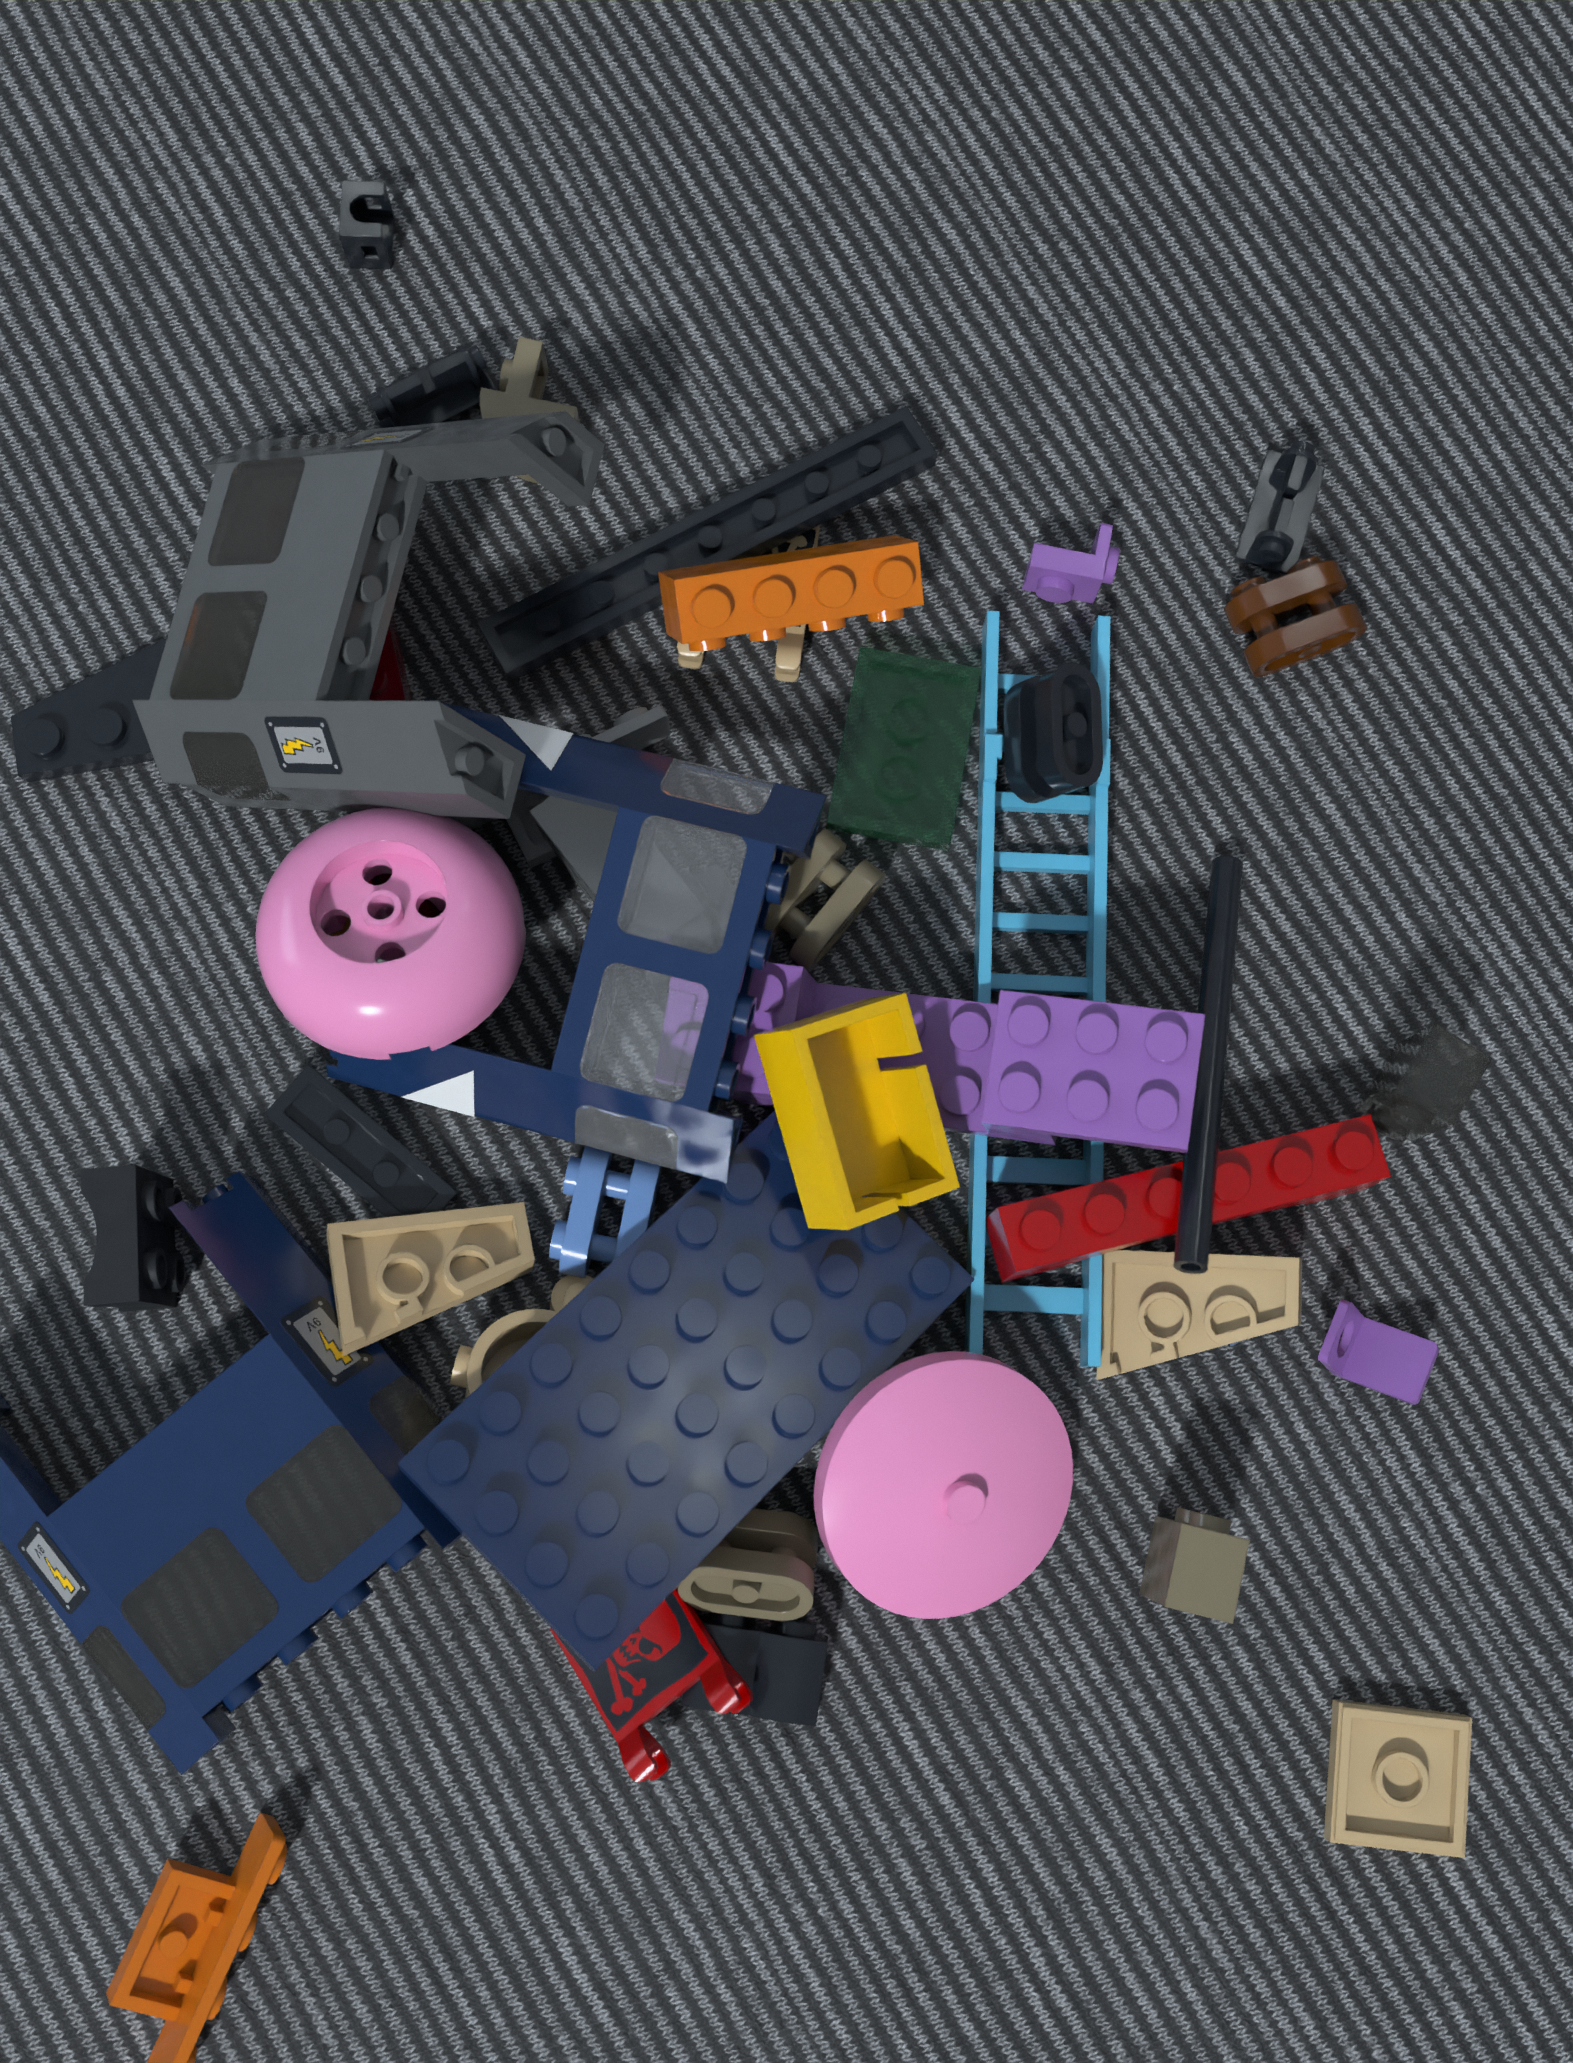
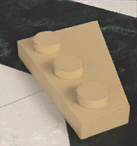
[326,1202,535,1356]
[1097,1250,1302,1380]

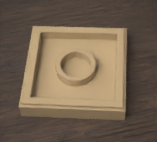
[1324,1699,1472,1858]

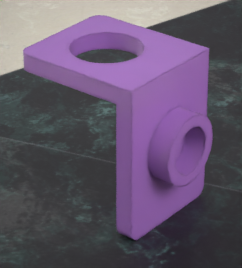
[1318,1299,1439,1405]

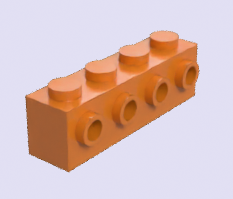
[658,535,924,651]

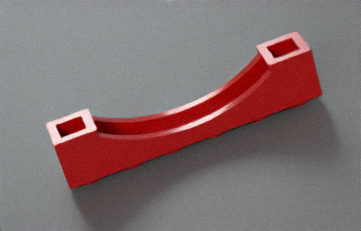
[986,1114,1391,1282]

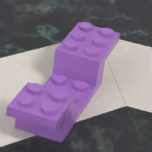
[655,963,1205,1153]

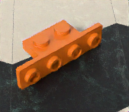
[106,1813,287,2063]

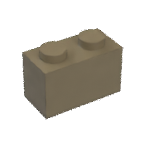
[1139,1507,1250,1624]

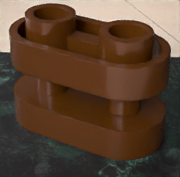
[1224,556,1367,677]

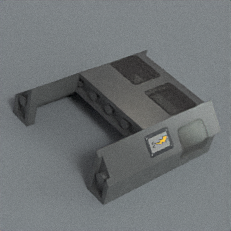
[132,411,604,819]

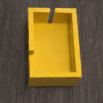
[754,993,960,1230]

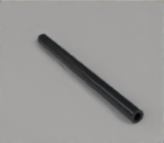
[1173,856,1243,1274]

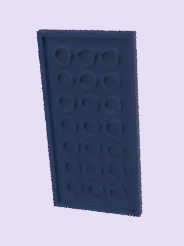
[398,1110,975,1672]

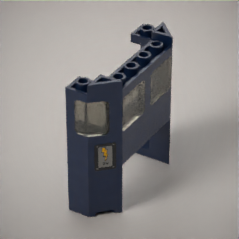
[0,1171,463,1775]

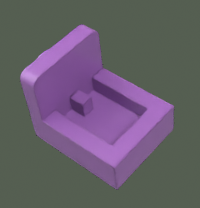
[1022,523,1120,604]

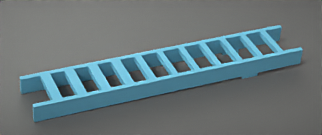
[965,611,1111,1367]

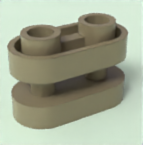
[765,829,886,972]
[677,1508,819,1621]

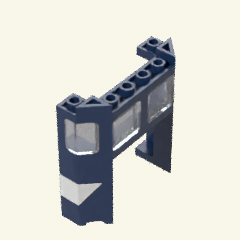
[326,698,827,1183]

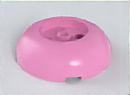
[255,807,526,1060]

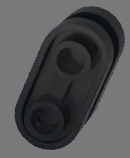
[1004,662,1103,804]

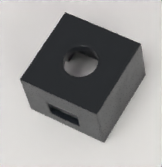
[339,181,395,269]

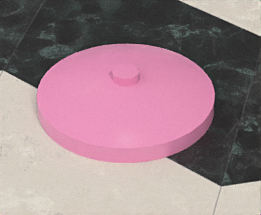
[814,1351,1073,1619]

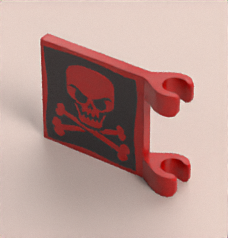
[549,1588,753,1783]

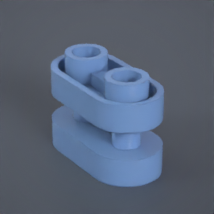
[549,1146,663,1278]

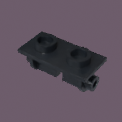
[364,344,497,428]
[1234,441,1326,575]

